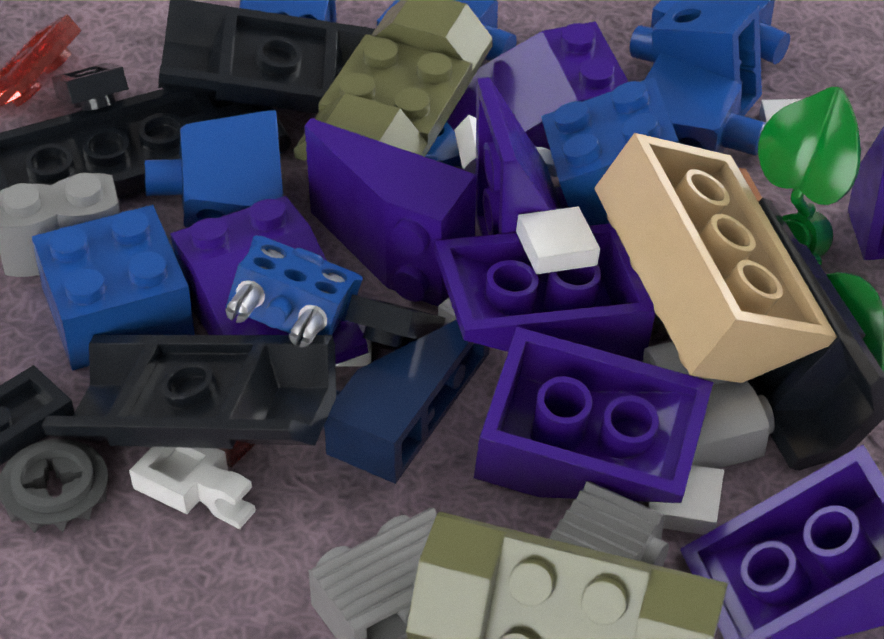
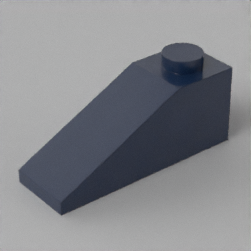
[323,320,490,484]

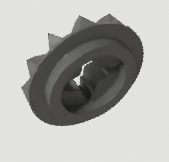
[0,439,109,533]

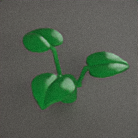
[758,87,884,372]

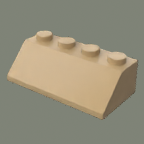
[594,133,837,383]

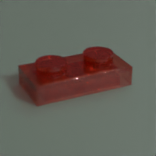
[0,14,82,107]

